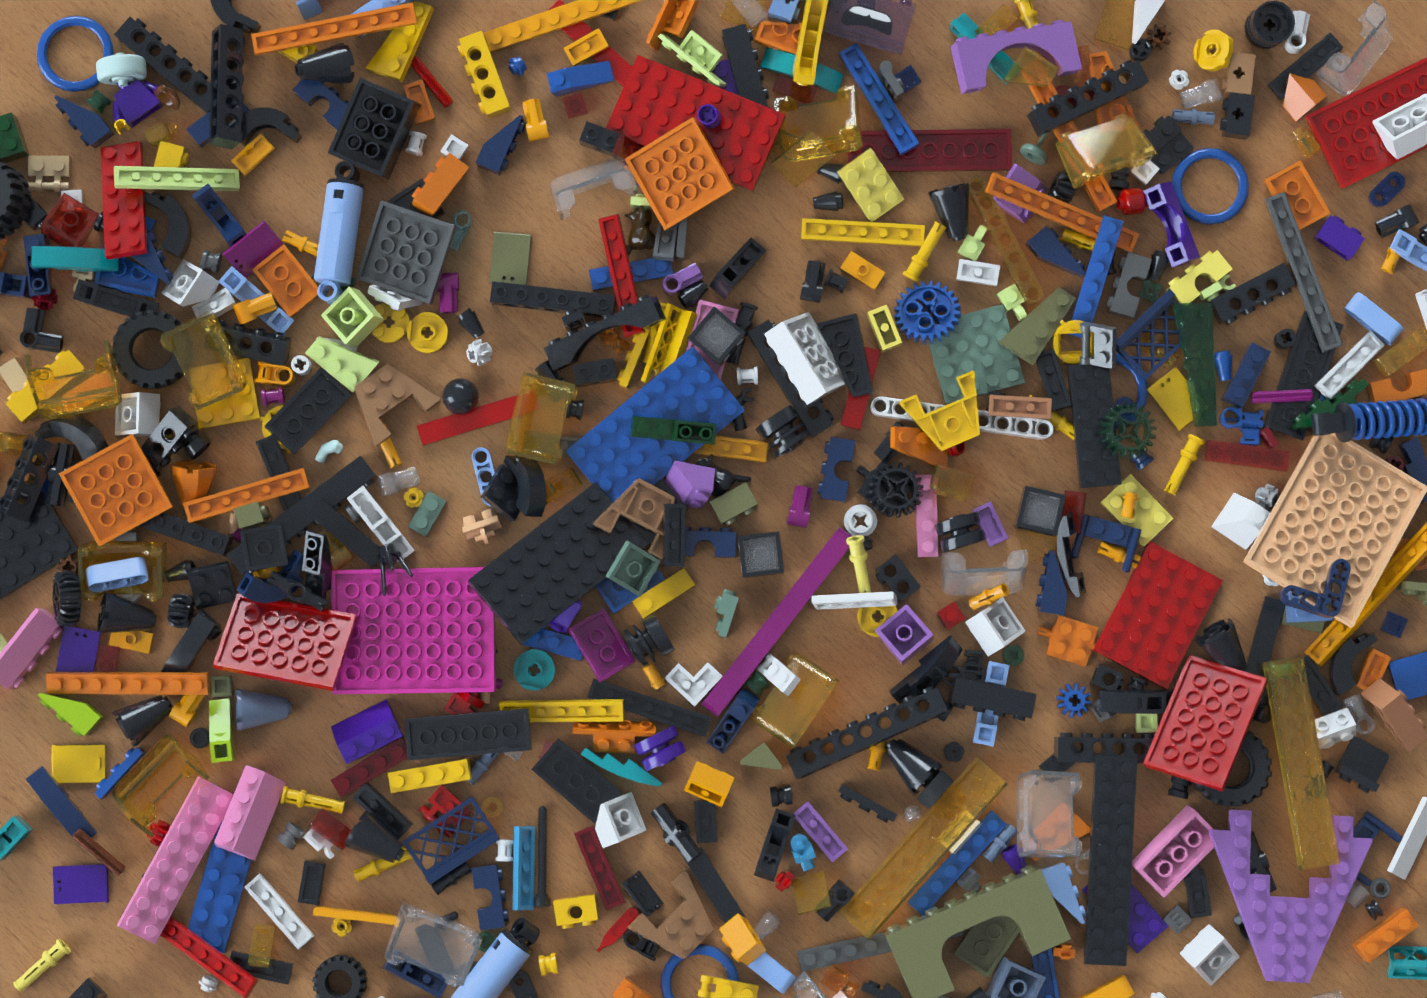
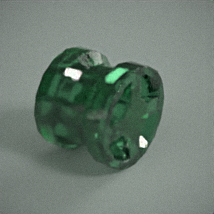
[85,89,112,115]
[1002,645,1024,666]
[745,671,770,697]

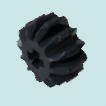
[1047,171,1078,204]
[167,593,195,629]

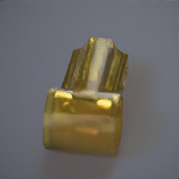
[1140,333,1180,369]
[320,529,354,570]

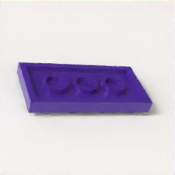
[1082,883,1168,953]

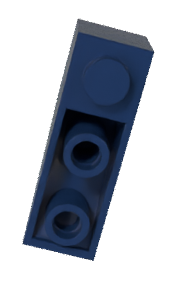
[54,95,114,149]
[476,115,525,176]
[1025,226,1085,278]
[131,229,174,287]
[23,234,51,297]
[1035,550,1068,616]
[706,687,760,754]

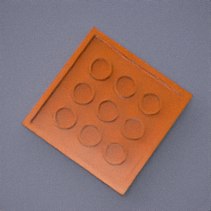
[625,117,735,231]
[59,434,174,547]

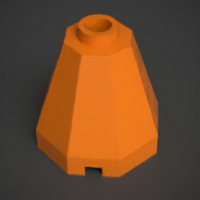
[172,460,216,506]

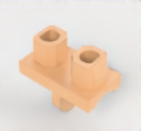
[462,508,502,545]

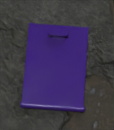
[56,626,101,672]
[53,864,109,904]

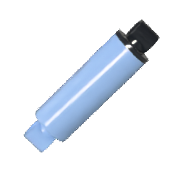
[314,161,364,305]
[451,917,540,998]

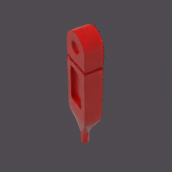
[597,907,639,952]

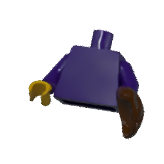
[113,79,180,134]

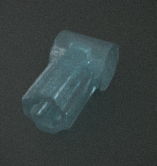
[450,210,473,252]

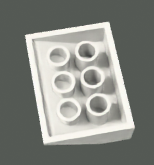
[764,312,846,405]

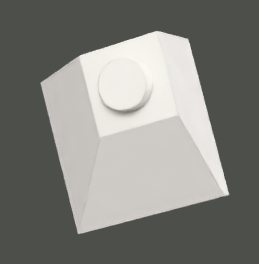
[161,259,219,307]
[1211,493,1270,550]
[595,792,646,848]

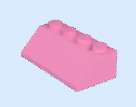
[0,608,63,689]
[214,765,286,861]
[1132,805,1214,898]

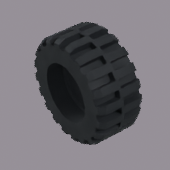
[0,162,31,240]
[111,310,193,389]
[1194,731,1272,807]

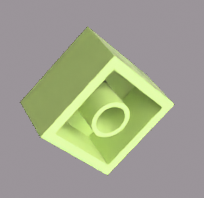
[321,287,384,347]

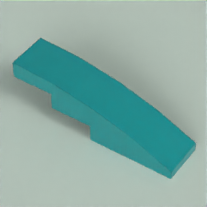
[31,246,119,272]
[581,747,662,787]

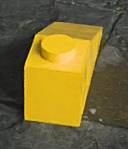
[632,568,695,619]

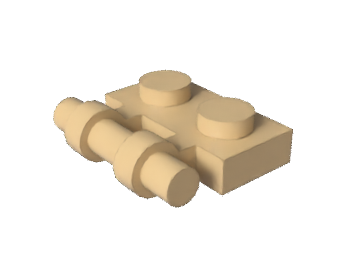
[27,155,71,192]

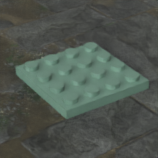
[924,304,1025,404]

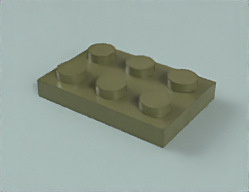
[953,916,1019,978]

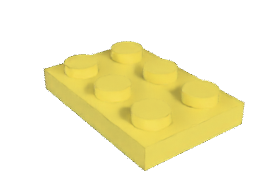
[837,148,904,222]
[1100,474,1174,547]

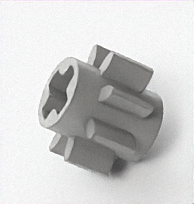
[1255,484,1280,511]

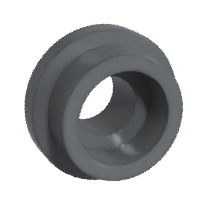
[1369,878,1391,899]

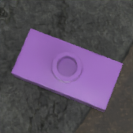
[972,501,1008,547]

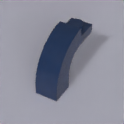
[192,184,247,247]
[237,549,304,603]

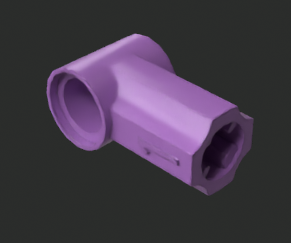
[663,263,703,296]

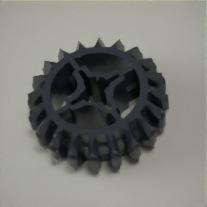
[868,462,924,518]
[52,570,82,627]

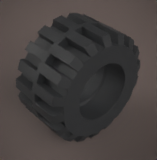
[313,955,368,998]

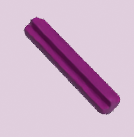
[1251,389,1313,403]

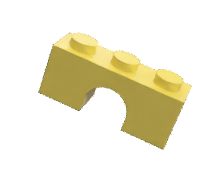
[1166,250,1232,307]

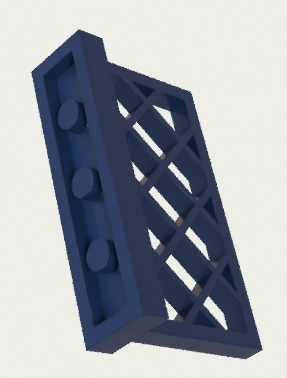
[1116,289,1201,381]
[402,796,500,885]

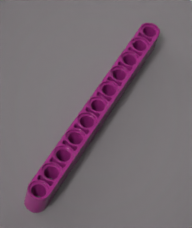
[702,527,851,717]

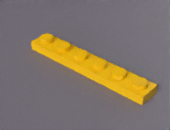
[801,218,925,247]
[499,699,624,722]

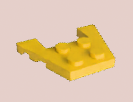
[899,370,980,451]

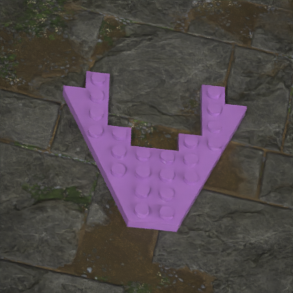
[1209,810,1372,983]

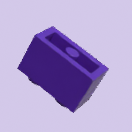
[1313,216,1365,261]

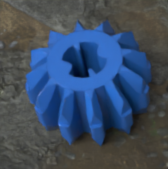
[1056,683,1092,718]

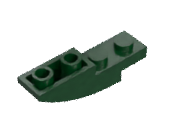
[1291,378,1369,429]
[630,416,716,445]

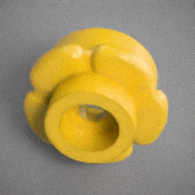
[403,488,424,508]
[332,918,353,937]

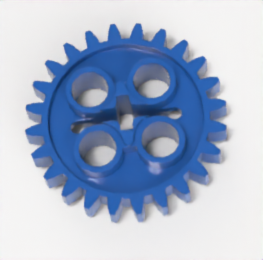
[894,280,961,345]

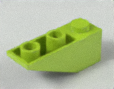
[38,693,104,736]
[209,698,236,763]

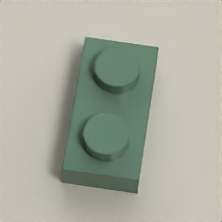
[408,491,447,537]

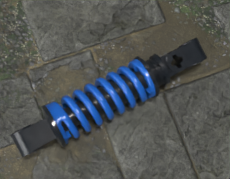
[1311,397,1427,442]

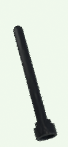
[534,806,550,907]

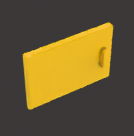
[1147,367,1208,431]
[52,745,106,783]

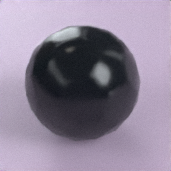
[442,378,479,415]

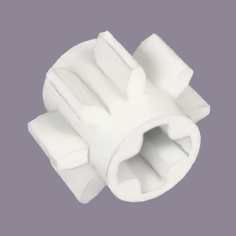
[467,339,492,366]

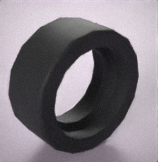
[917,770,954,809]

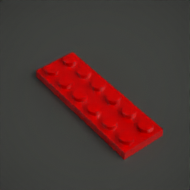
[100,141,148,260]

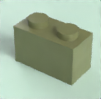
[710,482,758,526]
[234,501,271,530]

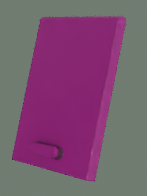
[222,221,283,278]

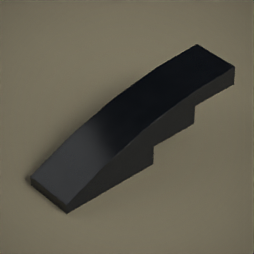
[161,613,217,672]

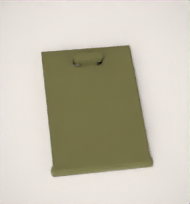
[489,232,532,285]

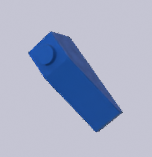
[547,61,614,97]

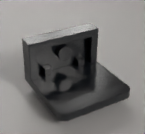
[1334,737,1389,793]

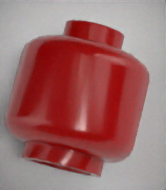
[1116,188,1148,215]

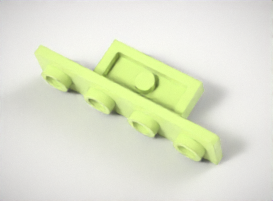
[658,30,727,88]

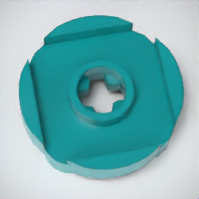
[514,649,555,691]

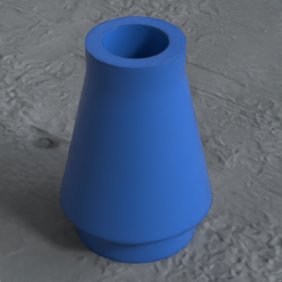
[1212,350,1233,381]

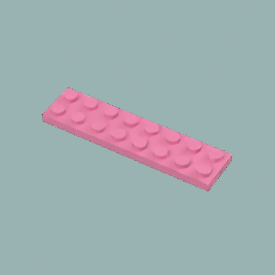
[117,776,234,944]

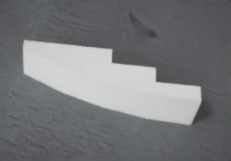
[347,486,415,563]

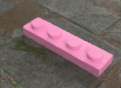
[915,474,939,557]

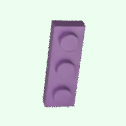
[793,801,848,862]

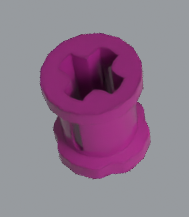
[261,386,285,407]

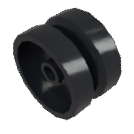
[934,512,986,553]

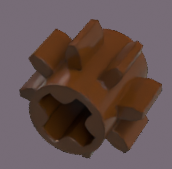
[1146,24,1172,50]
[57,555,85,577]

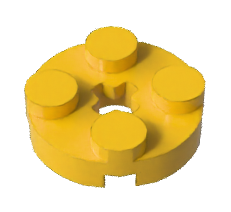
[1193,29,1233,71]
[372,303,410,343]
[407,312,448,354]
[857,606,898,637]

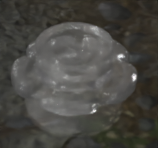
[903,805,922,823]

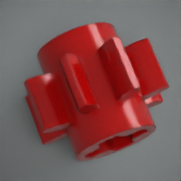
[147,820,170,847]

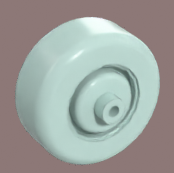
[96,52,147,87]

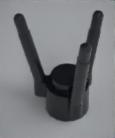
[379,544,413,596]

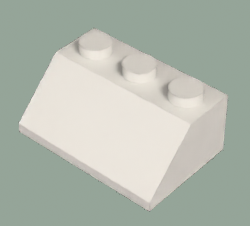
[1373,93,1427,159]

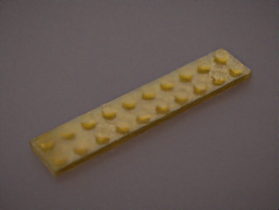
[1262,657,1340,870]
[839,757,1008,940]

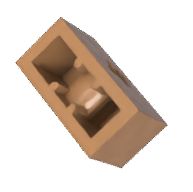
[1221,52,1256,96]

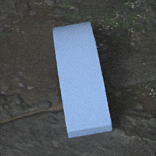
[1390,229,1427,272]
[218,266,294,333]
[973,661,1010,747]

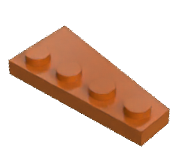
[1085,51,1141,135]

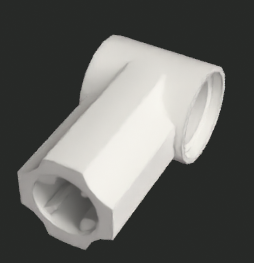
[1284,10,1310,54]

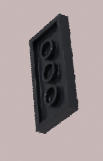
[264,367,351,455]
[531,738,621,824]

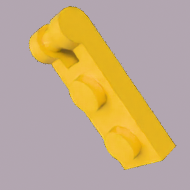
[698,975,759,998]

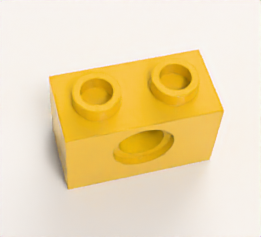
[553,894,599,929]

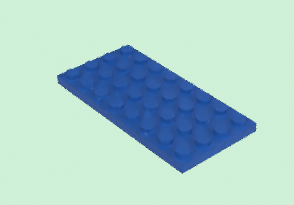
[565,346,745,502]

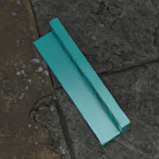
[949,12,1020,85]
[1387,946,1427,980]

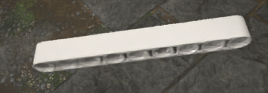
[870,396,1053,440]

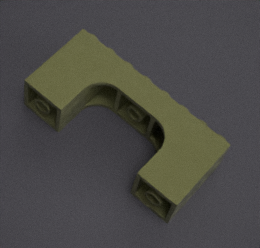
[884,865,1071,998]

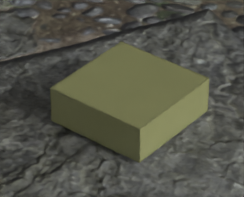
[210,675,233,697]

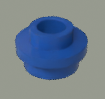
[508,56,527,76]

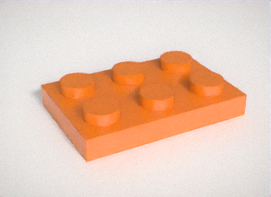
[1264,160,1331,231]
[252,244,319,318]

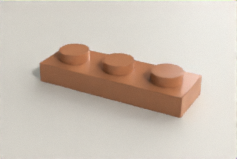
[988,395,1052,419]

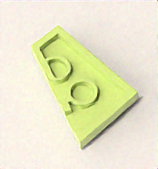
[305,336,379,393]

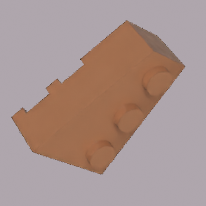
[1361,678,1427,752]

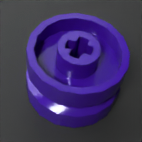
[634,725,687,771]

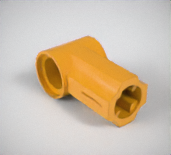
[522,99,549,142]
[232,292,277,324]
[169,695,206,728]

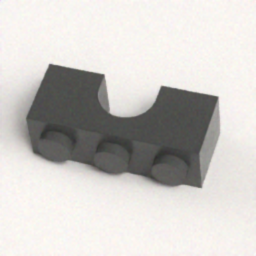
[1106,252,1152,320]

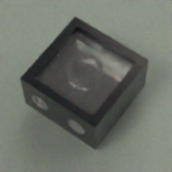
[688,306,747,367]
[1014,486,1066,537]
[738,531,784,578]

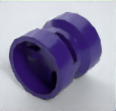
[698,104,721,129]

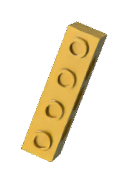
[457,30,511,119]

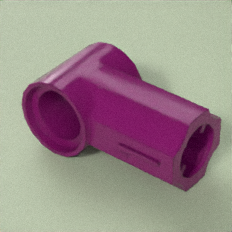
[438,272,459,314]
[787,485,813,528]

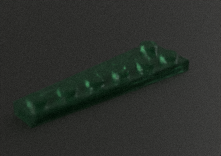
[1173,302,1217,427]

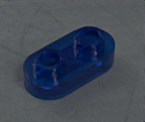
[1369,172,1405,207]

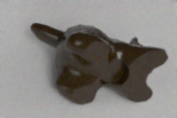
[625,205,656,256]

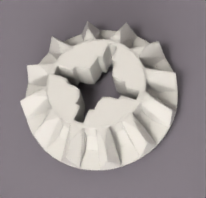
[844,505,877,536]

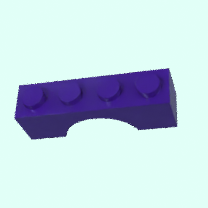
[1143,182,1200,268]

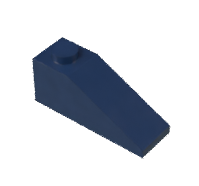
[382,950,450,998]

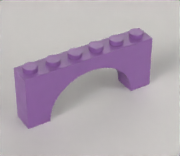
[951,20,1082,94]

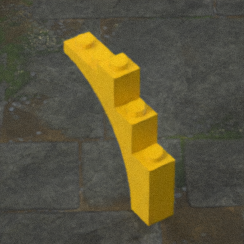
[792,0,828,86]

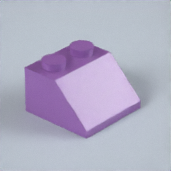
[993,163,1047,224]
[665,461,715,508]
[875,604,934,666]

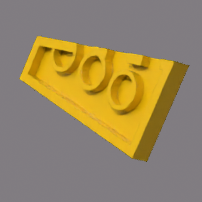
[365,1,434,82]

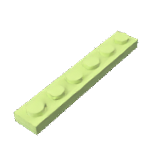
[114,166,240,191]

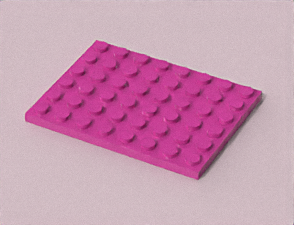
[331,567,496,694]

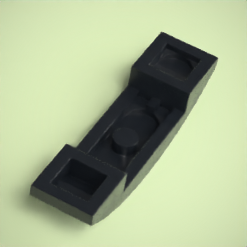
[73,279,159,317]
[1057,512,1086,597]

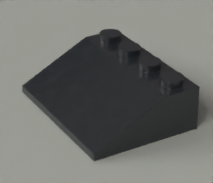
[328,77,421,180]

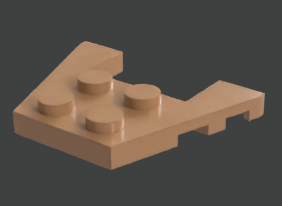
[354,364,441,447]
[593,478,675,561]
[628,870,714,959]

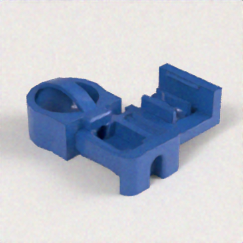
[1219,407,1263,446]

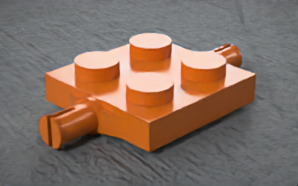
[1037,615,1098,667]

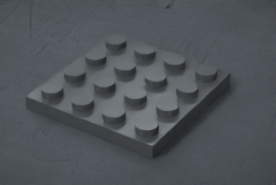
[356,200,457,304]

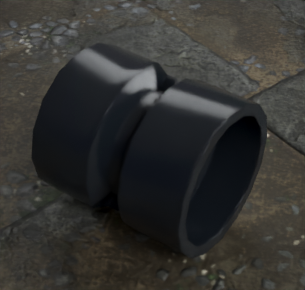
[174,425,212,460]

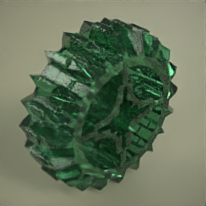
[1100,402,1157,459]

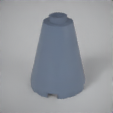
[235,689,291,730]

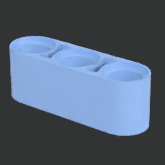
[1344,292,1404,345]
[472,447,495,507]
[86,557,149,592]
[748,952,796,994]

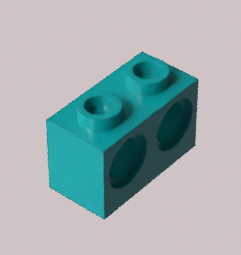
[0,815,34,861]

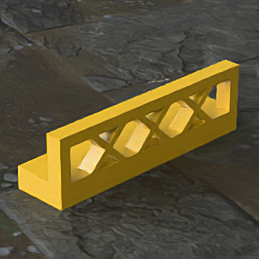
[641,303,697,383]

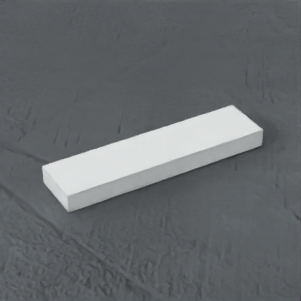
[1315,331,1385,400]
[812,592,897,610]
[1387,796,1427,880]
[244,873,315,950]

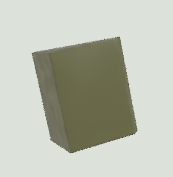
[740,742,782,770]

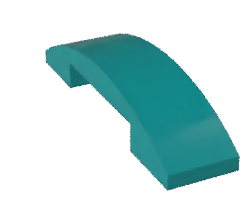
[760,48,844,94]

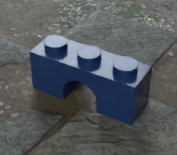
[292,80,349,130]
[1221,342,1271,408]
[817,437,855,503]
[685,527,736,558]
[471,864,509,931]

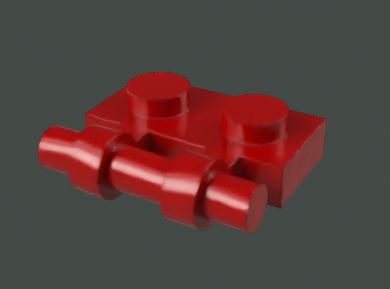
[418,784,473,838]

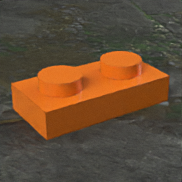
[403,79,436,125]
[1355,648,1391,690]

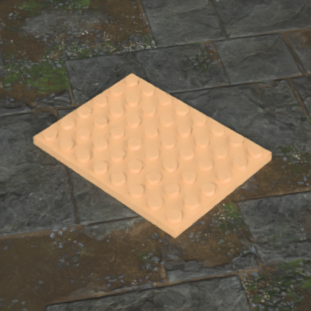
[1243,433,1427,628]

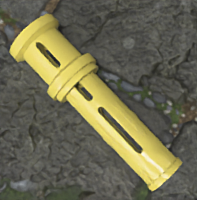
[846,535,872,593]
[13,939,71,992]

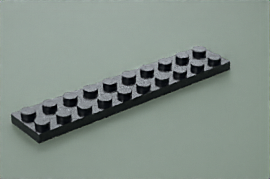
[1084,755,1137,966]

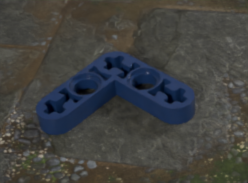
[1280,559,1351,618]

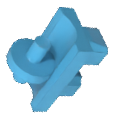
[790,834,816,871]

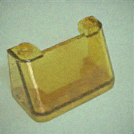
[774,85,863,161]
[1055,113,1157,189]
[160,310,247,410]
[505,372,577,465]
[78,541,167,601]
[750,652,839,749]

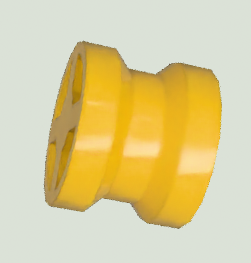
[539,953,559,976]

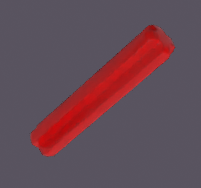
[410,56,453,108]

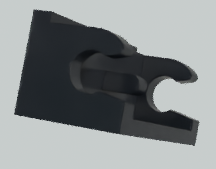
[622,871,664,917]

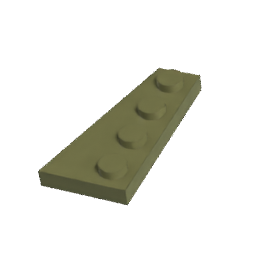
[998,287,1076,365]

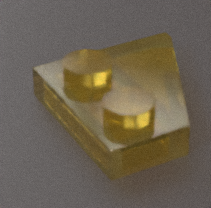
[1003,46,1059,87]

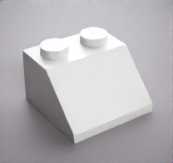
[115,392,161,436]
[965,597,1025,657]
[1180,924,1240,986]

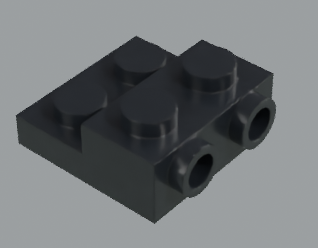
[1136,116,1194,175]

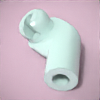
[314,440,343,464]

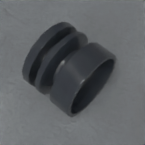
[1244,0,1295,49]
[755,405,810,458]
[623,613,675,667]

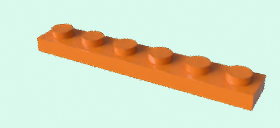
[183,468,309,524]

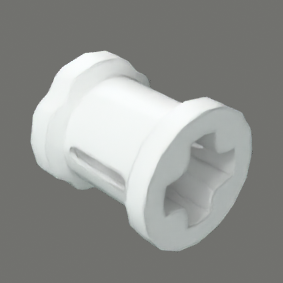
[405,131,427,156]
[291,355,312,376]
[737,366,758,385]
[495,839,514,861]

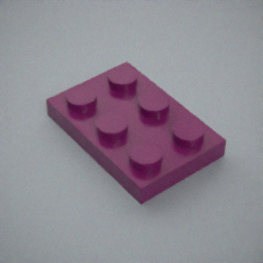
[568,608,636,683]

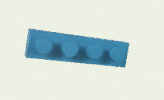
[513,826,535,910]

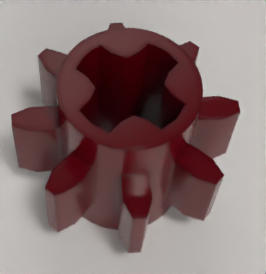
[32,287,58,310]

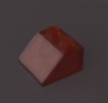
[41,193,99,247]

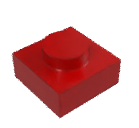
[937,601,965,630]
[457,692,485,709]

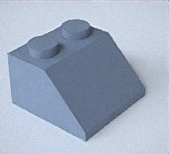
[986,956,1046,998]

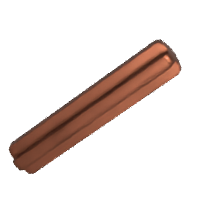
[73,829,125,876]

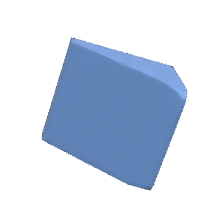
[296,0,322,20]

